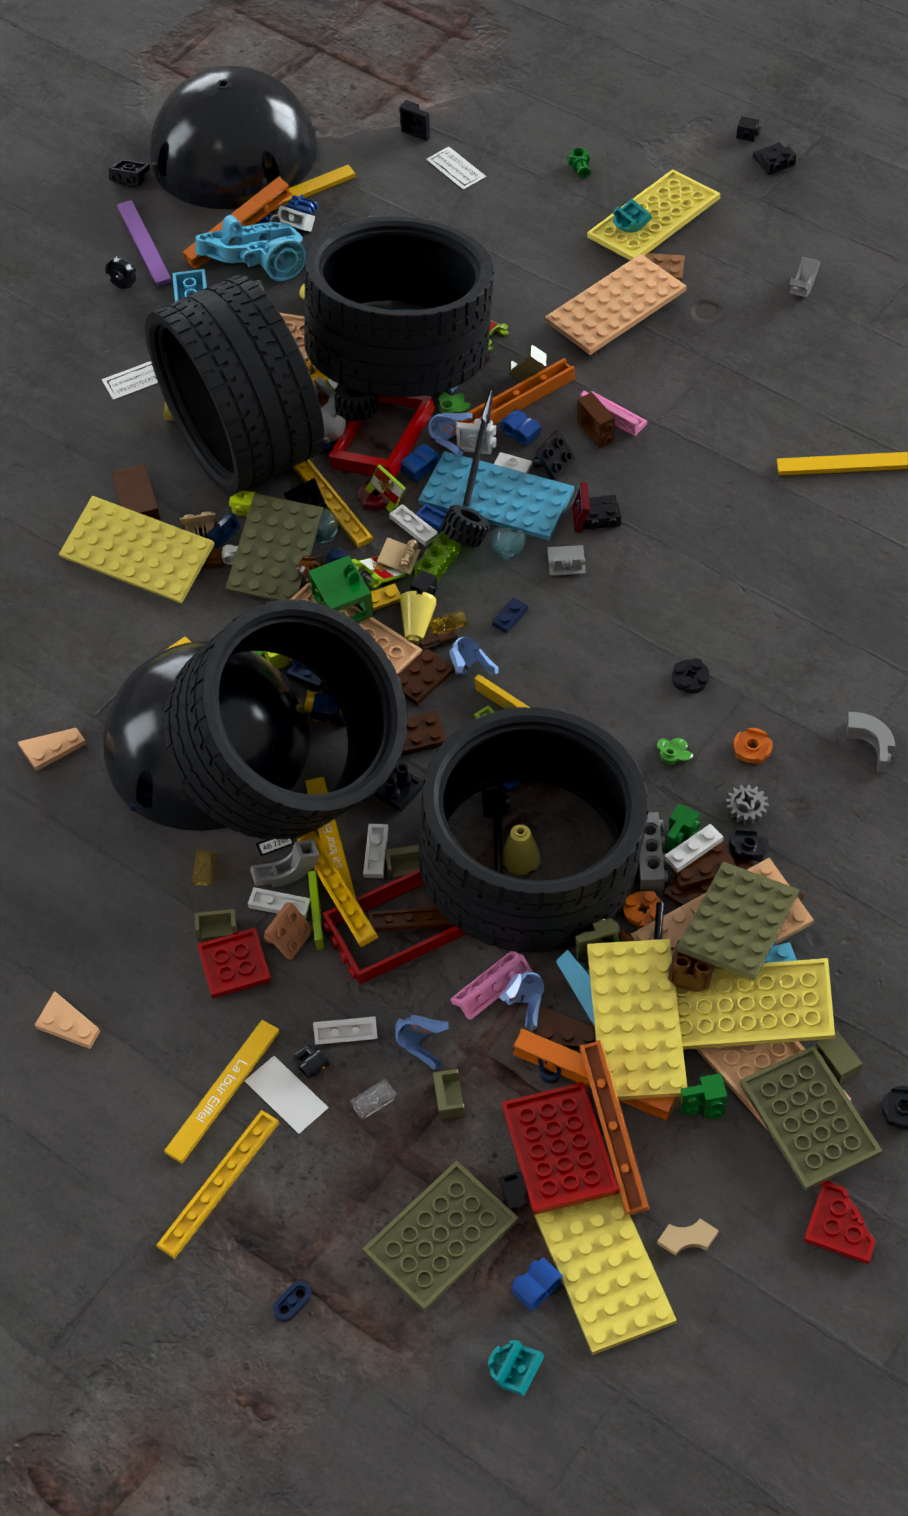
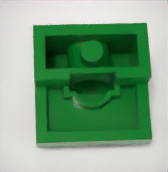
[665,803,701,854]
[679,1073,727,1119]

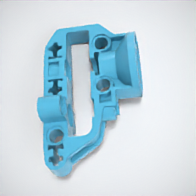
[195,215,306,281]

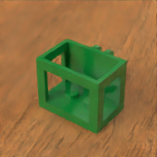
[309,555,374,623]

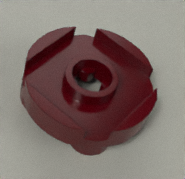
[358,480,390,510]

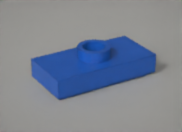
[416,503,446,533]

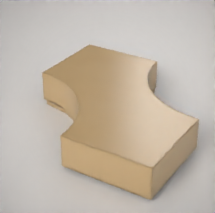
[657,1219,719,1256]

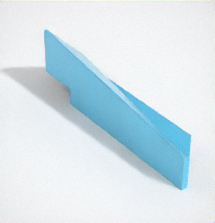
[556,950,594,1025]

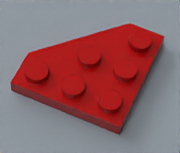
[804,1181,876,1265]

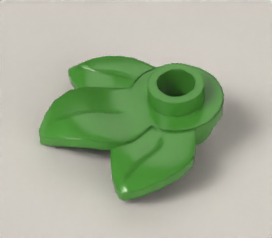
[438,392,471,414]
[657,738,693,765]

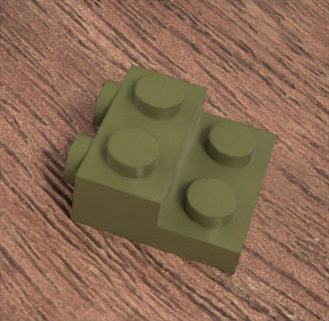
[576,918,620,962]

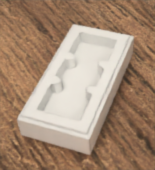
[494,452,532,473]

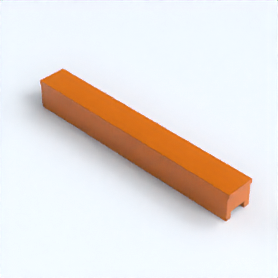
[182,176,292,270]
[457,358,575,425]
[513,1028,677,1121]
[579,1040,650,1216]

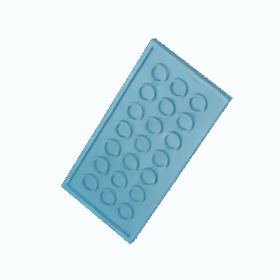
[418,451,574,541]

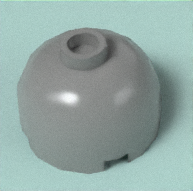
[322,412,346,444]

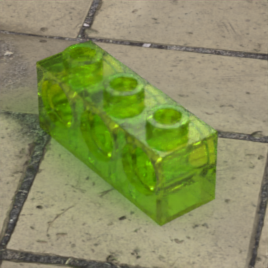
[414,531,461,582]

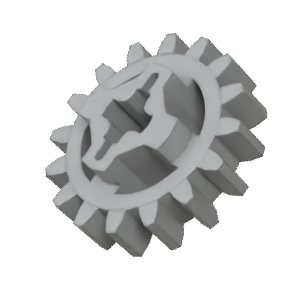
[725,785,769,825]

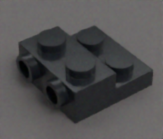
[399,100,430,141]
[753,142,797,175]
[109,159,150,186]
[585,495,621,530]

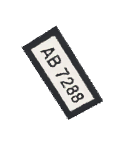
[255,837,295,857]

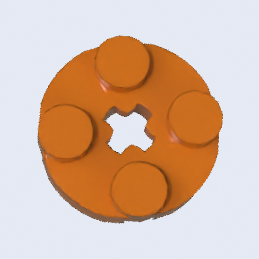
[733,728,772,765]
[623,891,662,929]

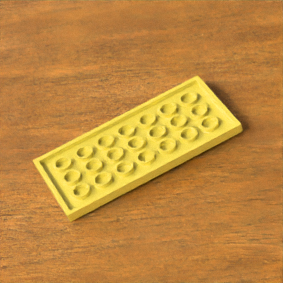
[587,169,720,261]
[59,496,214,604]
[587,939,687,1100]
[675,958,835,1050]
[529,1192,677,1355]

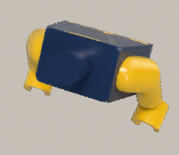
[304,690,345,725]

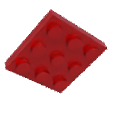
[197,928,271,999]

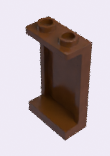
[111,464,161,520]

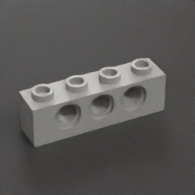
[638,812,668,891]

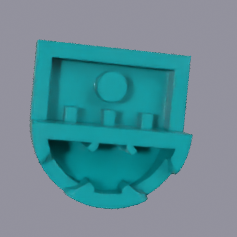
[613,199,653,233]
[488,1340,545,1396]

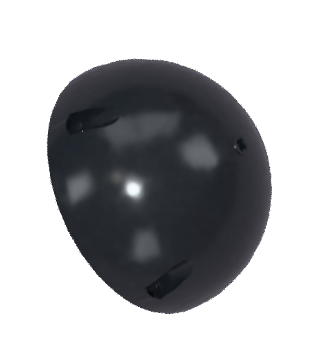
[150,66,317,209]
[103,641,311,831]

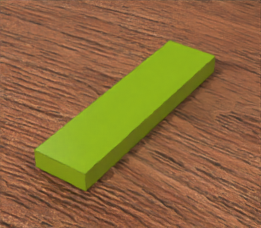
[308,871,324,950]

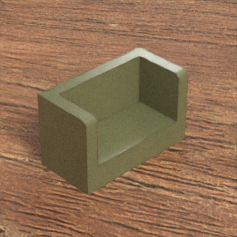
[508,345,547,382]
[385,845,420,880]
[194,909,238,943]
[816,1031,862,1085]
[433,1069,465,1120]

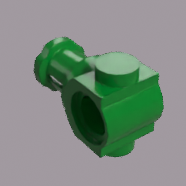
[567,148,591,179]

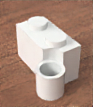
[270,205,315,232]

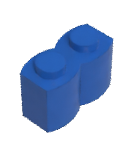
[501,410,541,446]
[401,444,440,482]
[512,1257,563,1312]

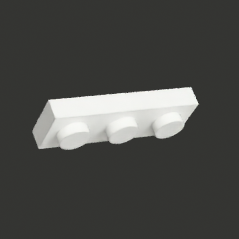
[389,504,439,547]
[363,824,389,879]
[664,824,723,873]
[248,887,311,919]
[313,1016,378,1045]

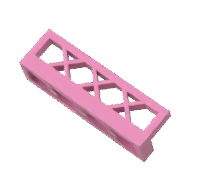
[580,391,647,436]
[450,951,532,1020]

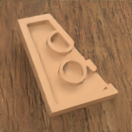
[18,728,86,771]
[35,991,100,1049]

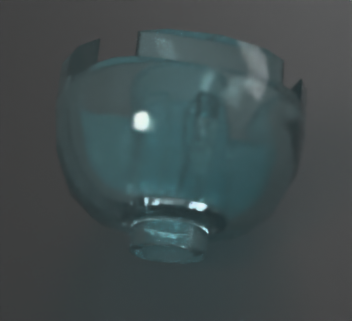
[315,508,339,543]
[490,528,527,559]

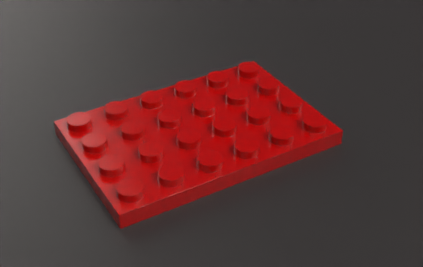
[501,1082,619,1215]

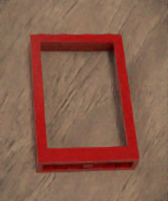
[328,395,435,478]
[321,869,466,985]

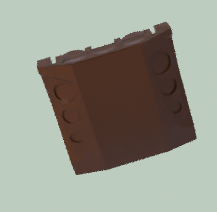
[668,940,714,992]

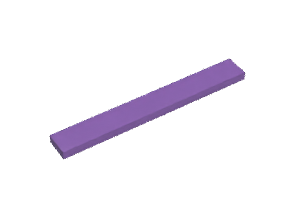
[117,200,172,287]

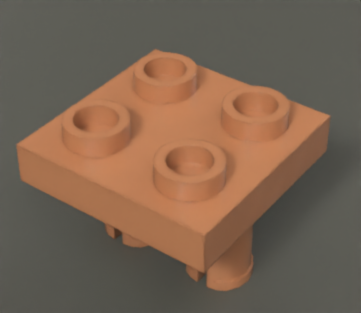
[264,902,313,960]

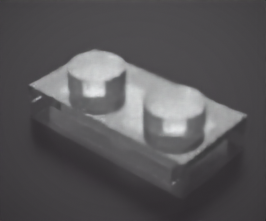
[350,1079,397,1120]

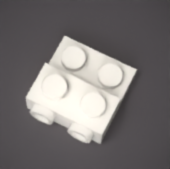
[456,419,497,454]

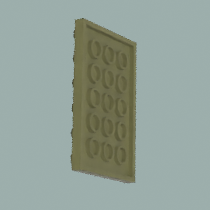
[225,493,324,601]
[677,862,799,981]
[739,1046,882,1191]
[362,1161,519,1312]

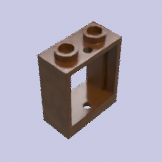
[577,392,615,448]

